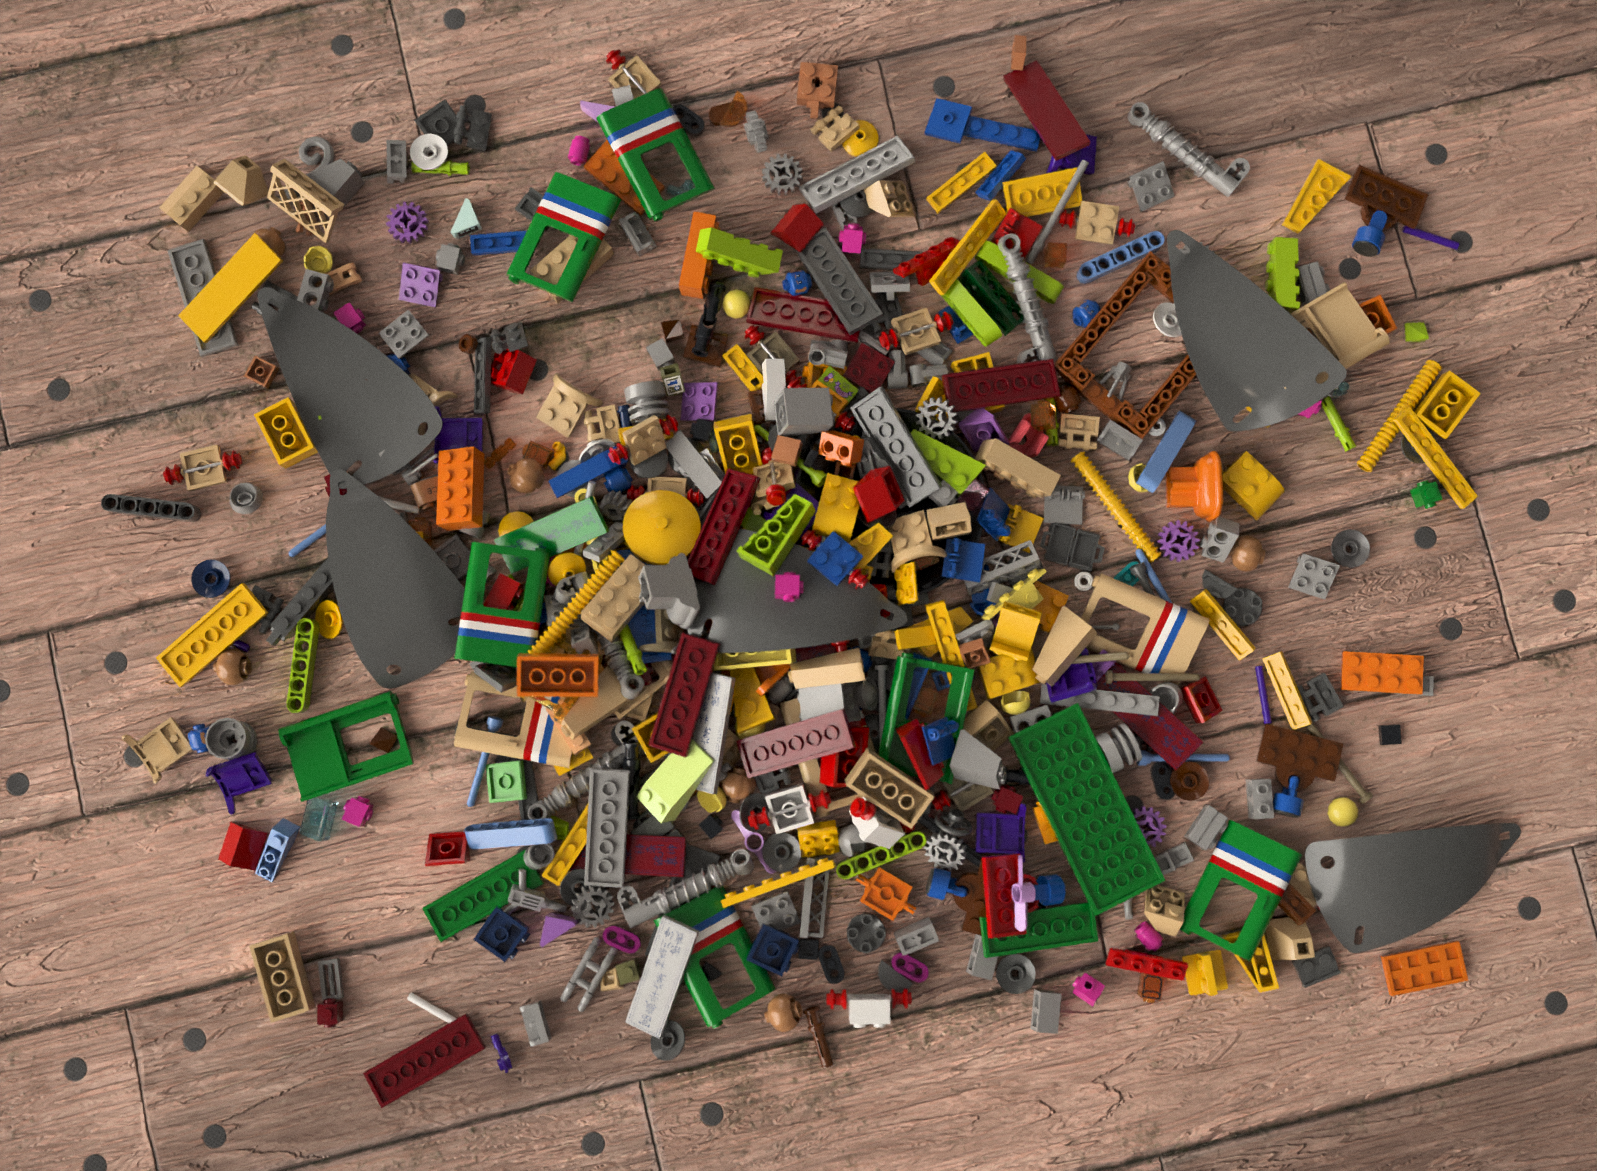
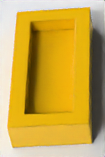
[894,626,936,650]

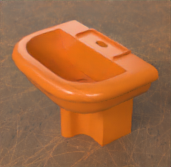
[1166,451,1223,522]

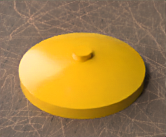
[623,490,701,565]

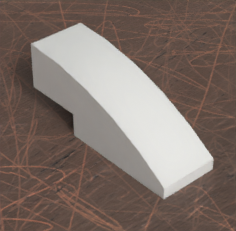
[762,359,786,421]

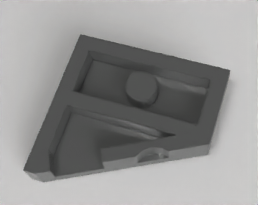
[856,438,895,479]

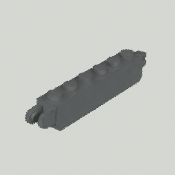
[266,558,334,646]

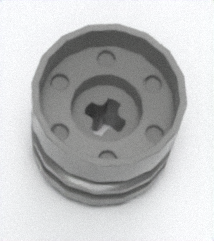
[624,381,670,423]
[205,718,258,760]
[1095,723,1142,773]

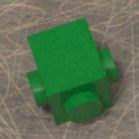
[1410,480,1442,509]

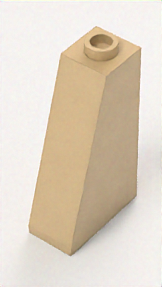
[1032,606,1097,686]
[788,648,865,689]
[561,666,631,740]

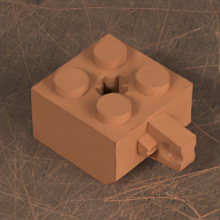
[797,62,838,119]

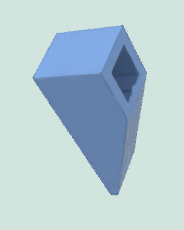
[255,818,300,882]

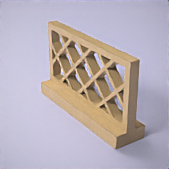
[267,159,344,243]

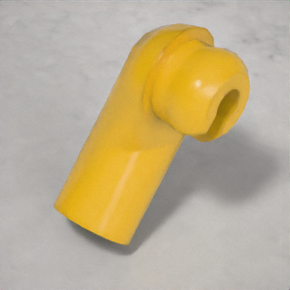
[548,441,566,471]

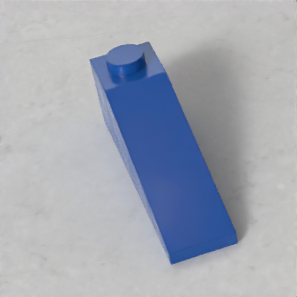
[548,446,628,498]

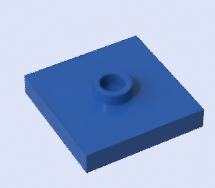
[925,98,973,144]

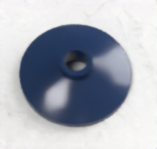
[191,559,231,598]

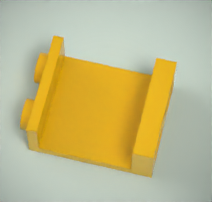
[989,601,1042,661]

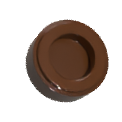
[459,334,478,354]

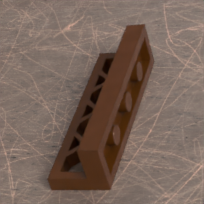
[1278,883,1317,926]

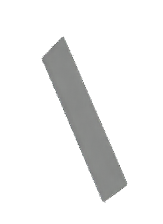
[666,430,722,498]

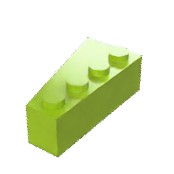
[696,227,783,278]
[1265,237,1300,314]
[911,429,986,498]
[736,494,816,577]

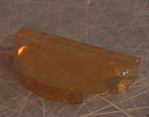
[720,91,748,127]

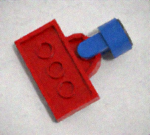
[982,854,1066,938]

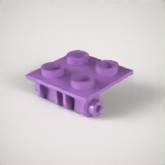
[399,262,443,307]
[680,382,718,422]

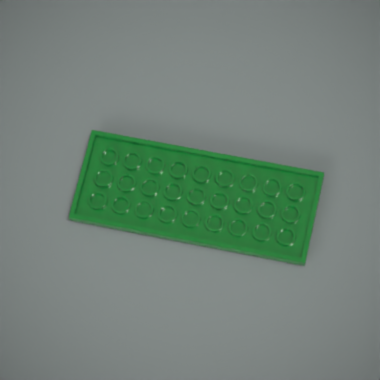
[1007,703,1166,916]

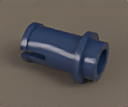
[617,405,632,428]

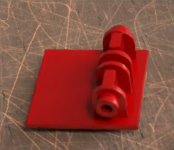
[991,208,1043,260]

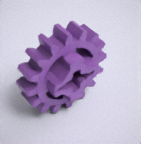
[386,201,429,244]
[1156,520,1200,562]
[1133,806,1167,847]

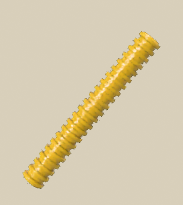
[1357,360,1442,472]
[1070,451,1162,563]
[528,550,625,654]

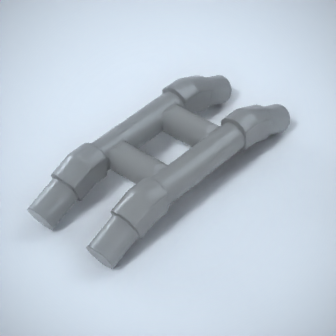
[560,937,618,1012]

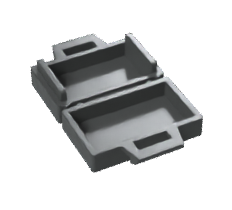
[1040,523,1105,572]
[631,809,691,861]

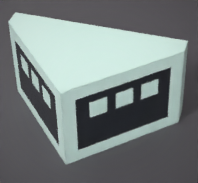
[451,198,482,239]

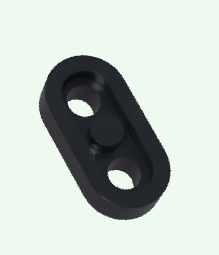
[673,105,705,136]
[1150,761,1175,800]
[818,944,845,984]

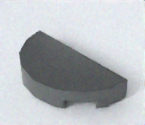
[1202,569,1238,599]
[878,959,913,992]

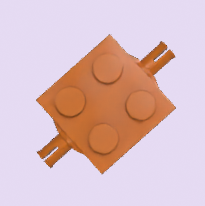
[855,867,917,921]

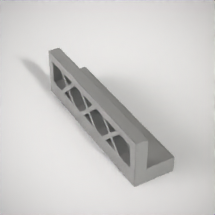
[964,540,1040,596]
[800,857,830,938]

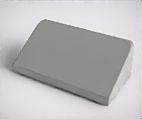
[916,342,953,366]

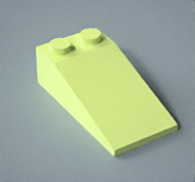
[636,739,714,823]

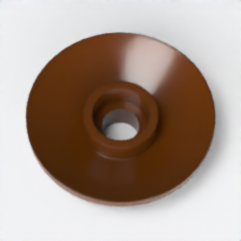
[1170,762,1209,801]

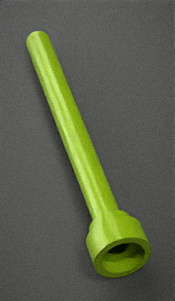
[755,425,827,487]

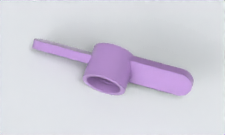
[731,809,776,874]
[1011,855,1035,931]

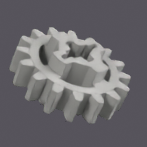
[744,110,769,153]
[762,154,802,196]
[915,397,958,439]
[924,830,967,871]
[571,886,615,928]

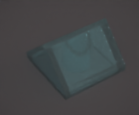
[299,797,338,842]

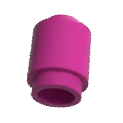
[568,136,590,166]
[1134,921,1163,951]

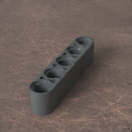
[101,494,201,522]

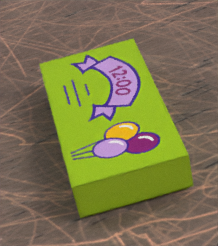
[818,366,859,405]

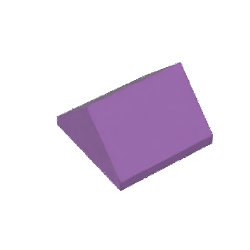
[959,408,1009,452]
[540,912,579,947]

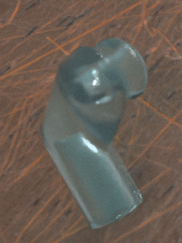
[666,180,694,196]
[1326,382,1349,399]
[709,427,719,453]

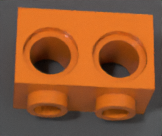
[818,430,864,466]

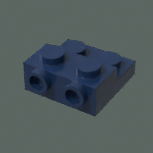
[473,906,530,962]
[746,923,800,976]

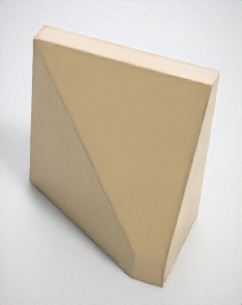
[600,968,624,991]

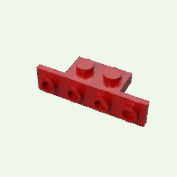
[893,237,960,286]
[1105,948,1188,981]

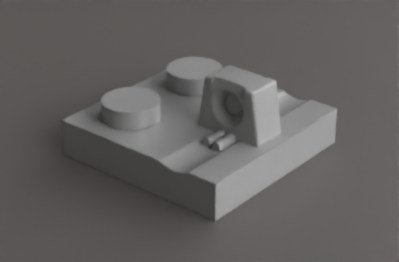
[870,272,910,301]
[955,619,995,659]

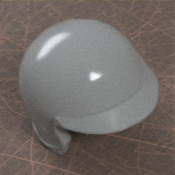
[1149,682,1183,714]
[838,824,866,857]

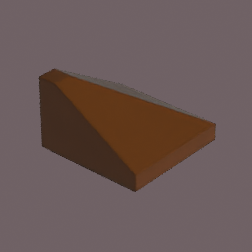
[370,727,398,753]

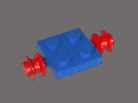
[801,529,869,590]

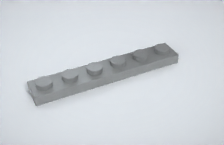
[1040,684,1160,716]

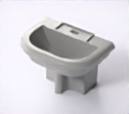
[638,553,700,629]

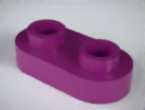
[603,925,641,954]
[891,952,929,982]

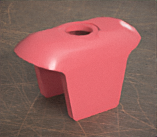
[1008,413,1049,458]

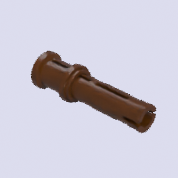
[803,1006,834,1068]

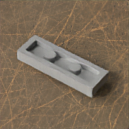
[583,521,625,563]

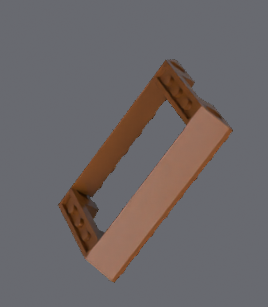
[1055,251,1196,439]

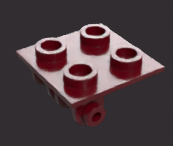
[843,343,895,393]

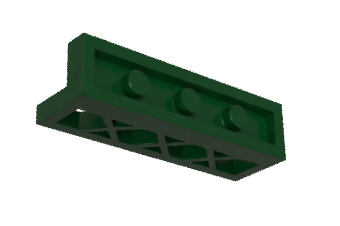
[957,260,1024,336]

